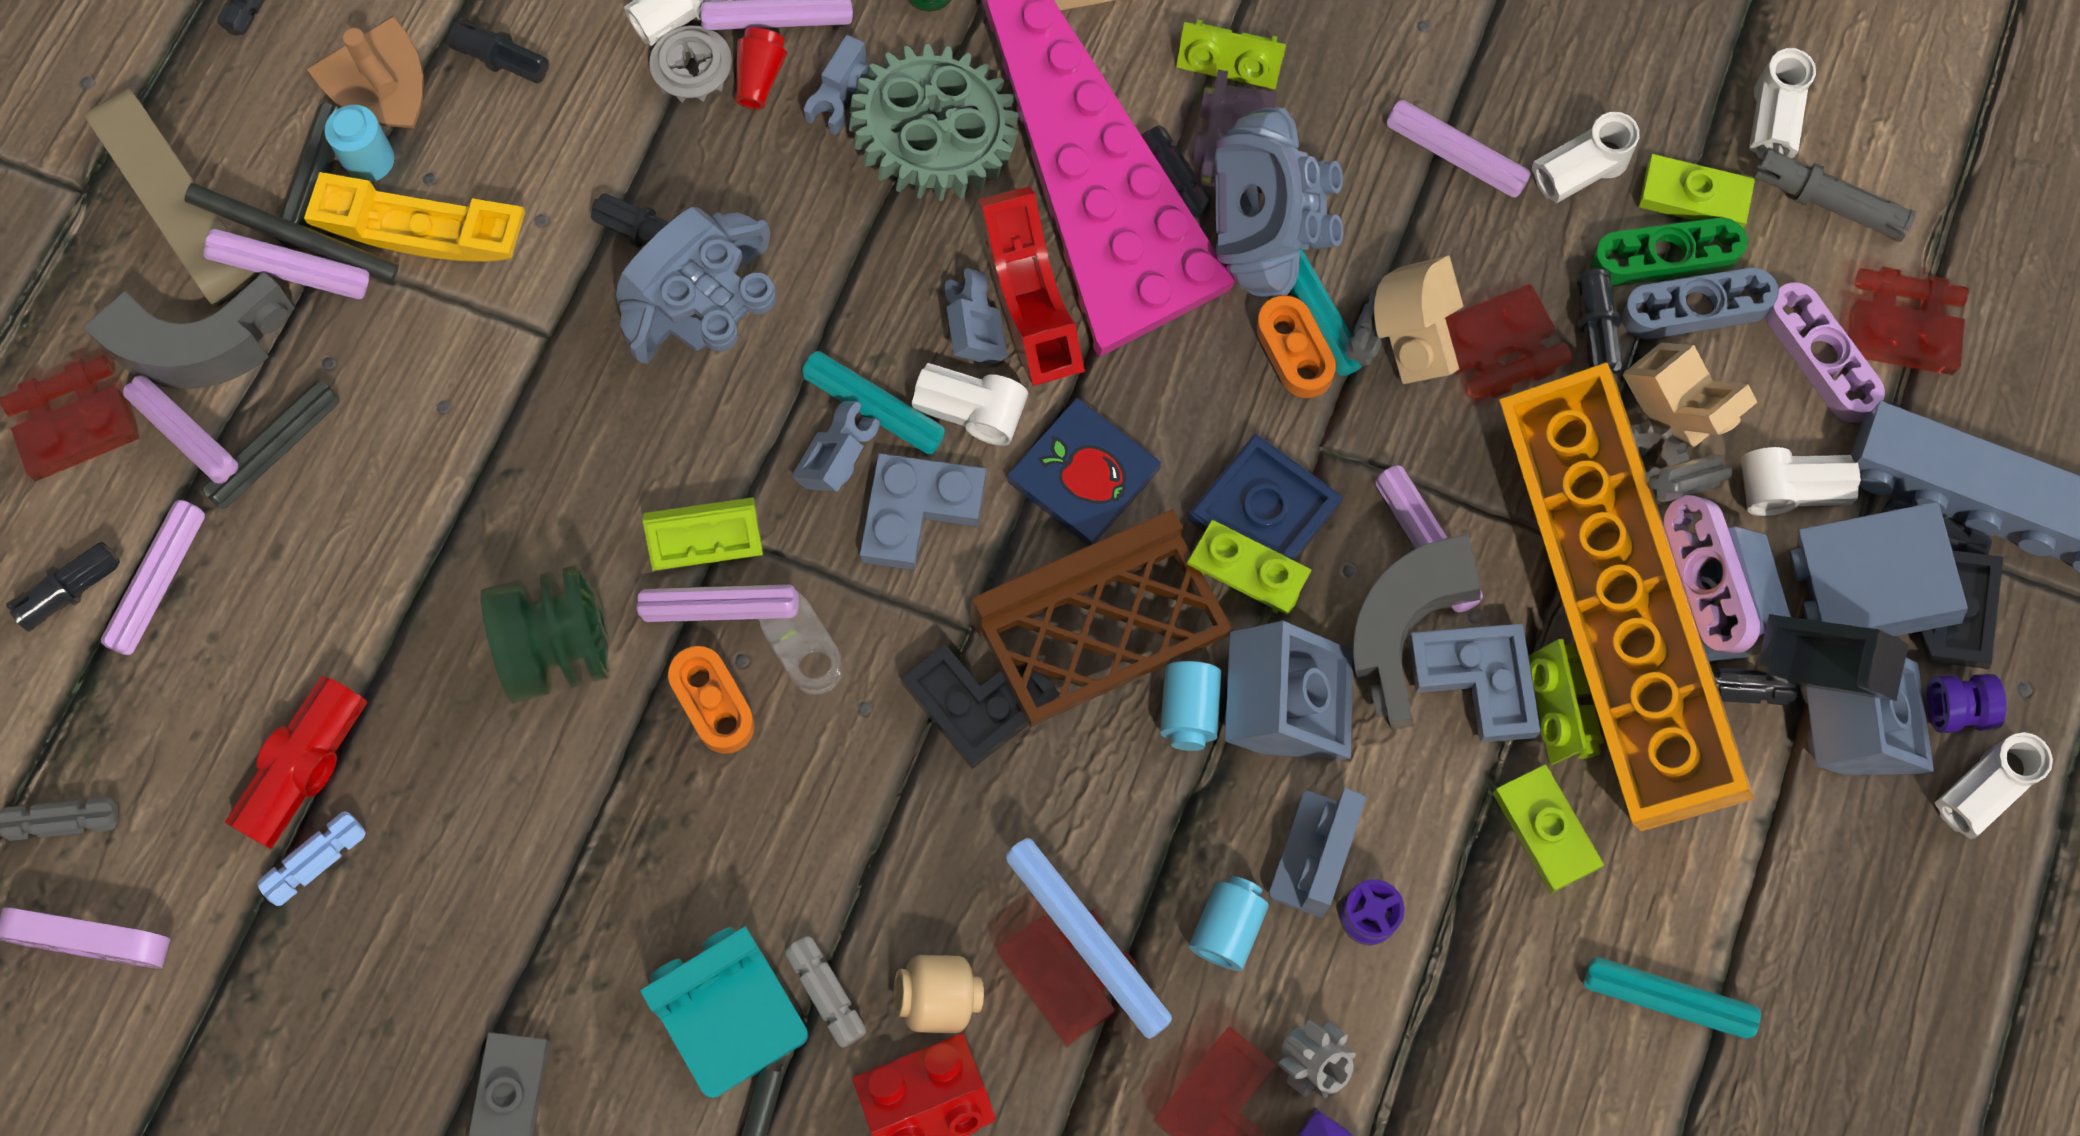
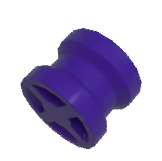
[1340,879,1405,946]

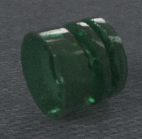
[480,564,610,704]

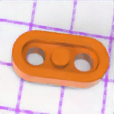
[1256,296,1336,398]
[668,646,755,754]

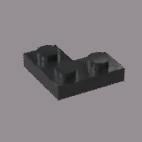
[901,644,1060,769]

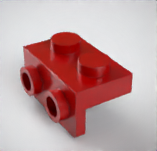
[852,1033,996,1136]

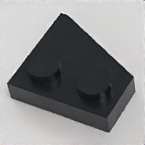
[1917,551,2004,670]

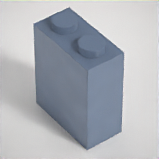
[1789,501,1968,636]

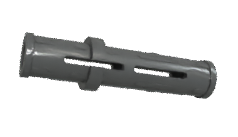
[1753,147,1916,242]

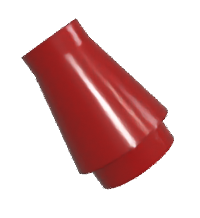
[735,27,787,110]

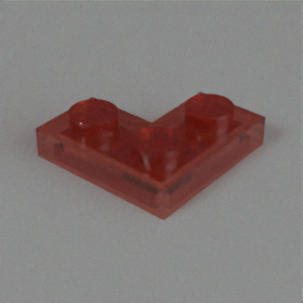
[1153,1026,1276,1136]

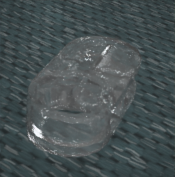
[758,593,843,694]

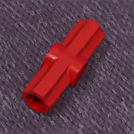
[224,675,368,850]

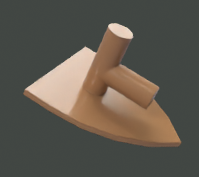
[307,16,424,128]

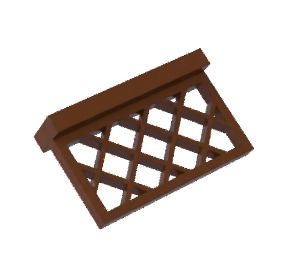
[970,509,1233,728]

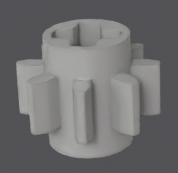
[1278,1020,1356,1098]

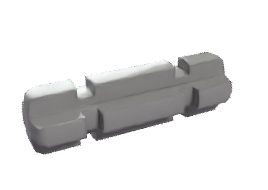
[785,936,866,1048]

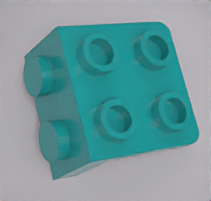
[640,927,808,1098]

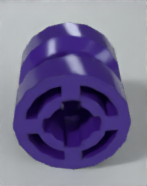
[1926,674,2007,733]

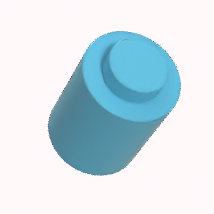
[325,105,395,182]
[1160,661,1221,751]
[1188,876,1269,971]

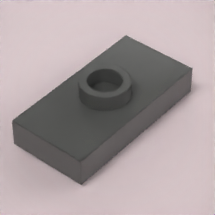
[469,1032,551,1136]

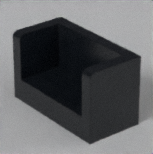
[1758,614,1909,701]

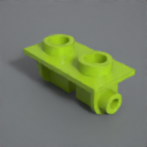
[1176,19,1286,90]
[1187,520,1312,615]
[1528,639,1604,765]

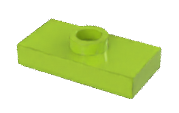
[1638,154,1755,229]
[643,497,763,571]
[1493,764,1604,894]

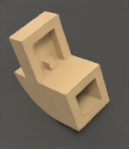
[1374,255,1464,384]
[1623,343,1757,448]

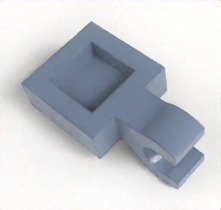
[804,35,869,135]
[945,268,1008,366]
[791,401,880,492]

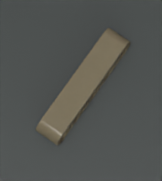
[83,87,258,307]

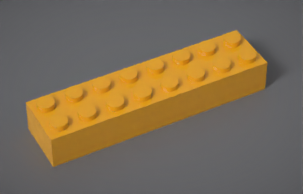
[1499,362,1755,831]

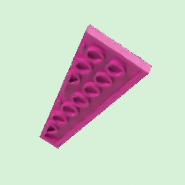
[982,0,1235,357]

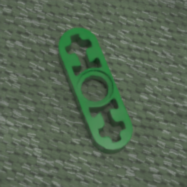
[1591,218,1748,286]

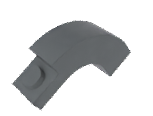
[83,272,295,389]
[1354,534,1481,730]

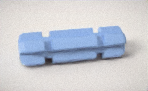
[257,811,366,906]

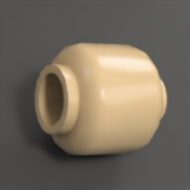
[893,955,984,1033]

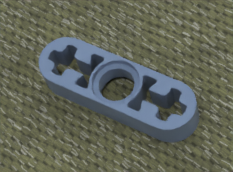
[1621,268,1779,339]

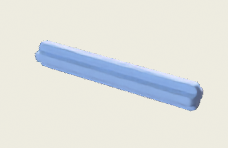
[1006,838,1172,1039]

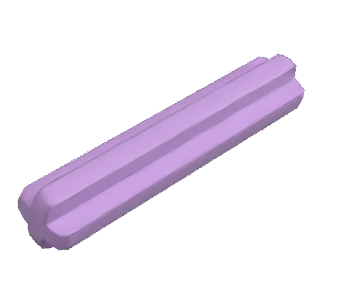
[700,0,853,30]
[1387,100,1531,197]
[203,229,369,299]
[123,375,238,483]
[1376,465,1483,613]
[101,500,205,655]
[636,584,799,622]

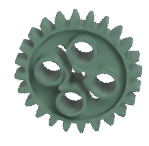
[849,44,1019,201]

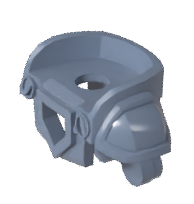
[1215,107,1343,298]
[616,207,776,364]

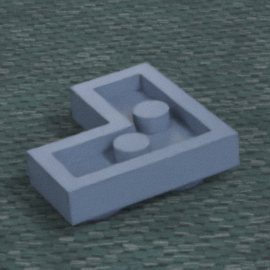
[860,454,987,570]
[1408,624,1540,743]

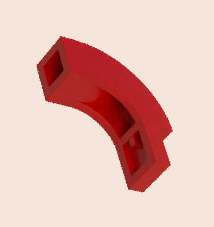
[978,186,1085,386]

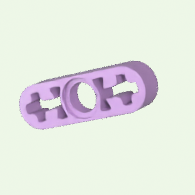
[1765,283,1885,423]
[1664,495,1760,653]
[0,908,171,969]

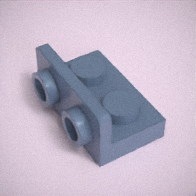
[1268,788,1367,918]

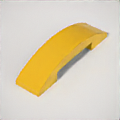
[304,172,525,262]

